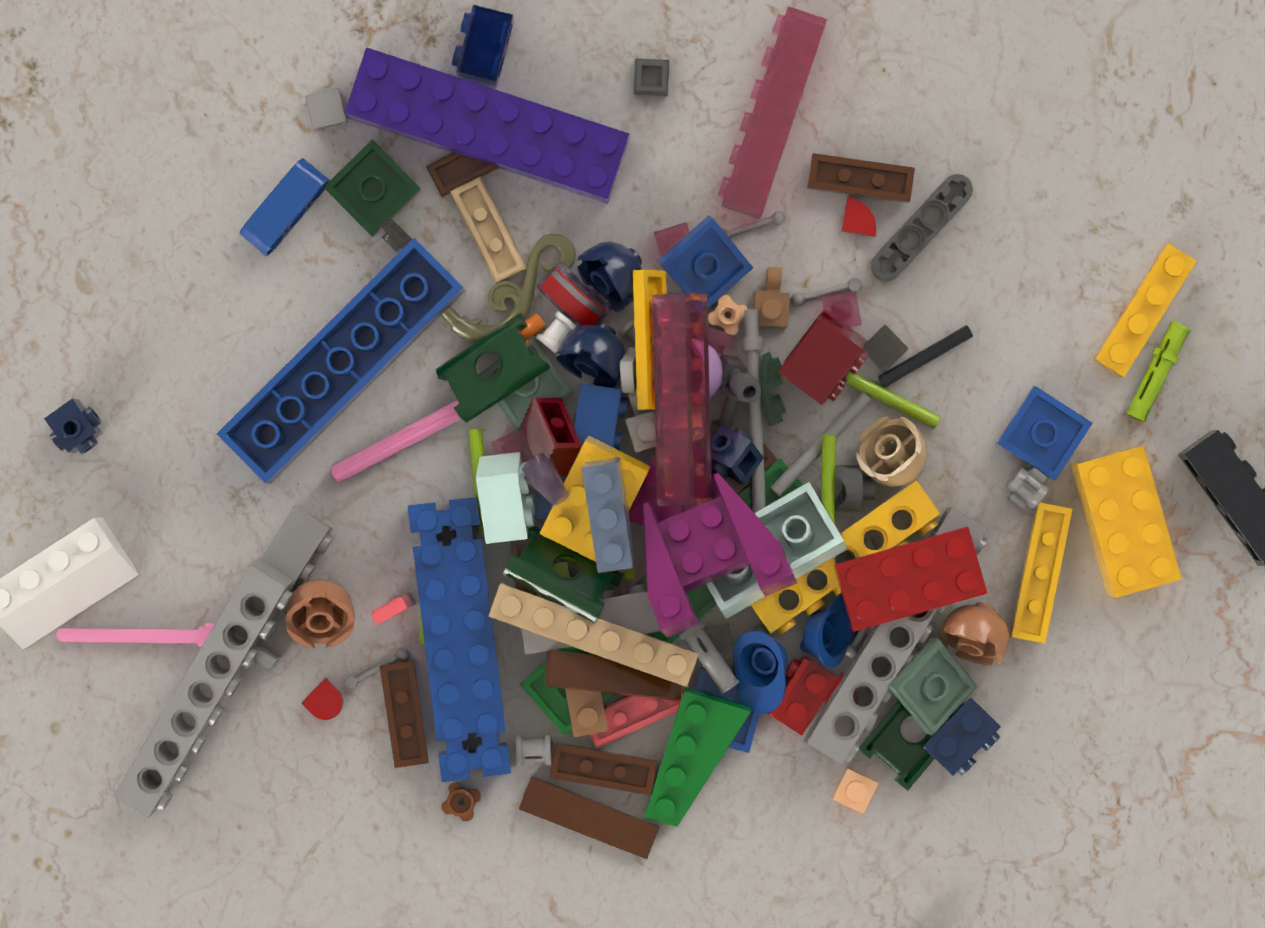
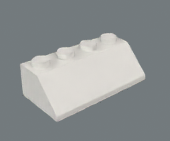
[0,517,140,650]

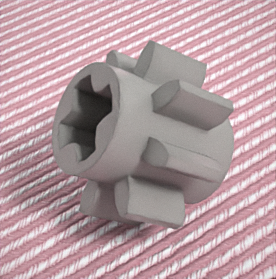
[1005,467,1049,509]

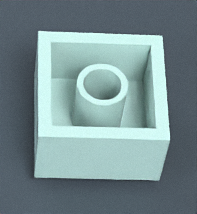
[476,452,535,544]

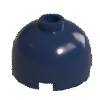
[577,241,642,312]
[556,323,626,388]

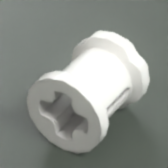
[536,311,577,356]

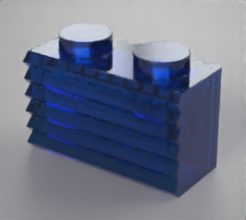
[452,5,514,86]

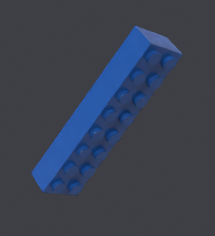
[217,238,466,484]

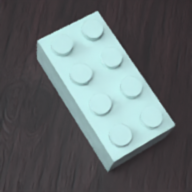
[706,482,847,619]

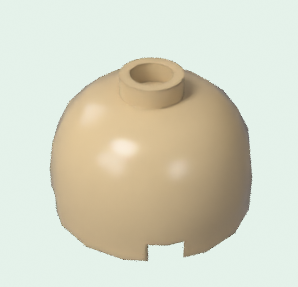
[856,416,927,487]

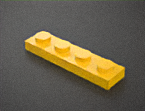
[1093,243,1197,378]
[633,269,671,410]
[1010,502,1073,644]

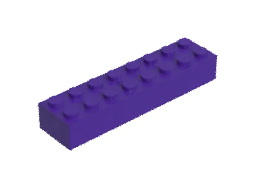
[344,47,630,204]

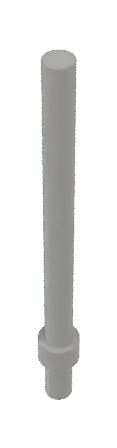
[742,309,766,513]

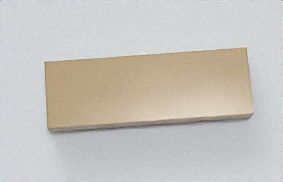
[450,176,527,283]

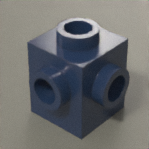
[44,398,103,454]
[701,425,764,485]

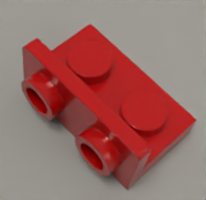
[767,655,839,736]

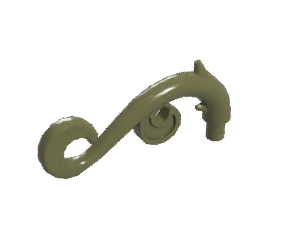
[440,234,576,343]

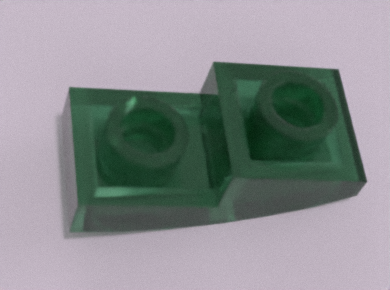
[760,352,786,427]

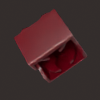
[779,309,869,405]

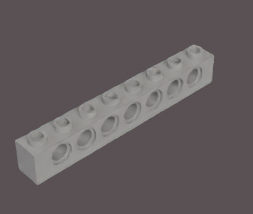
[803,507,987,765]
[114,559,294,818]

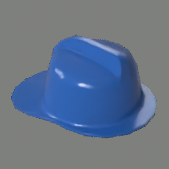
[800,593,859,668]
[733,630,788,714]

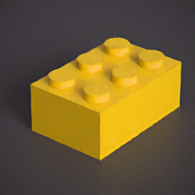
[539,436,651,562]

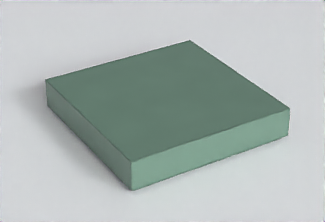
[478,336,573,431]
[888,637,977,736]

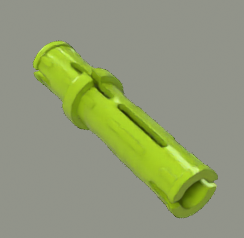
[1125,321,1191,423]

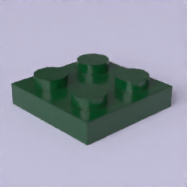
[324,139,421,237]

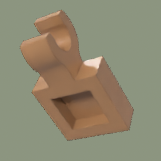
[754,267,790,328]

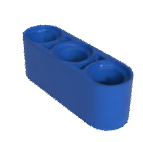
[240,158,330,256]

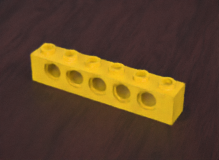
[750,480,940,636]

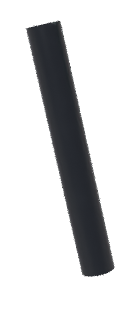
[877,325,973,388]

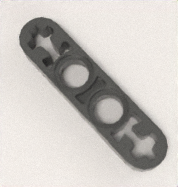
[871,174,973,281]

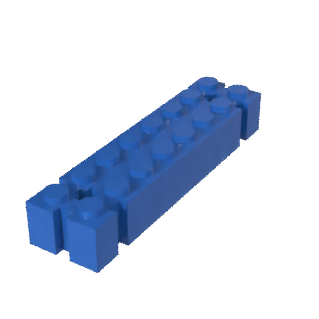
[408,497,511,782]

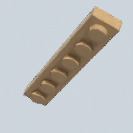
[488,583,699,687]

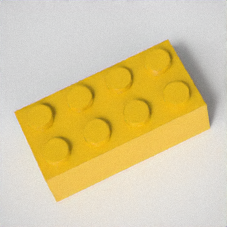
[1070,446,1182,598]

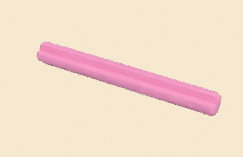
[330,400,461,482]

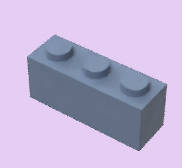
[582,457,636,573]

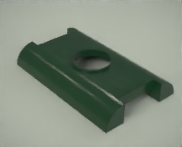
[436,313,550,423]
[503,526,625,623]
[859,700,964,791]

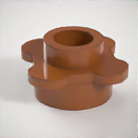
[441,782,481,821]

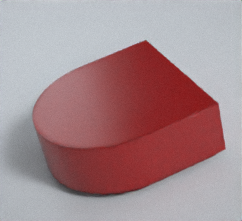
[301,678,344,720]

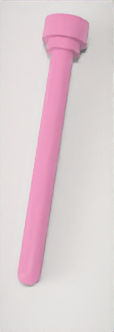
[56,623,216,647]

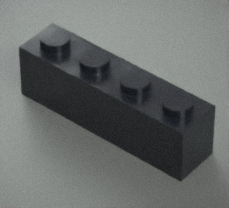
[1178,430,1265,566]

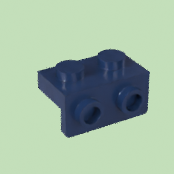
[923,698,1001,776]

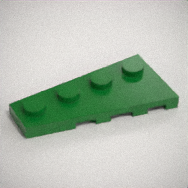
[644,687,751,827]

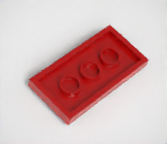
[833,527,988,632]

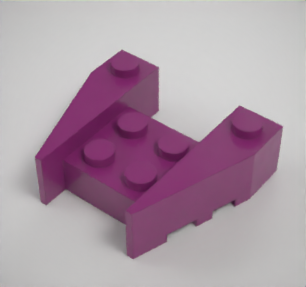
[643,473,797,637]

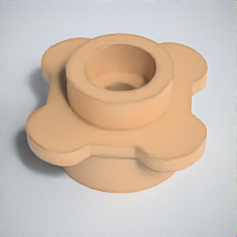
[708,295,748,335]

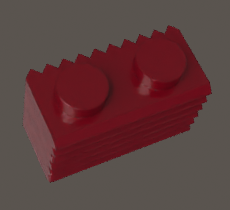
[520,397,583,477]

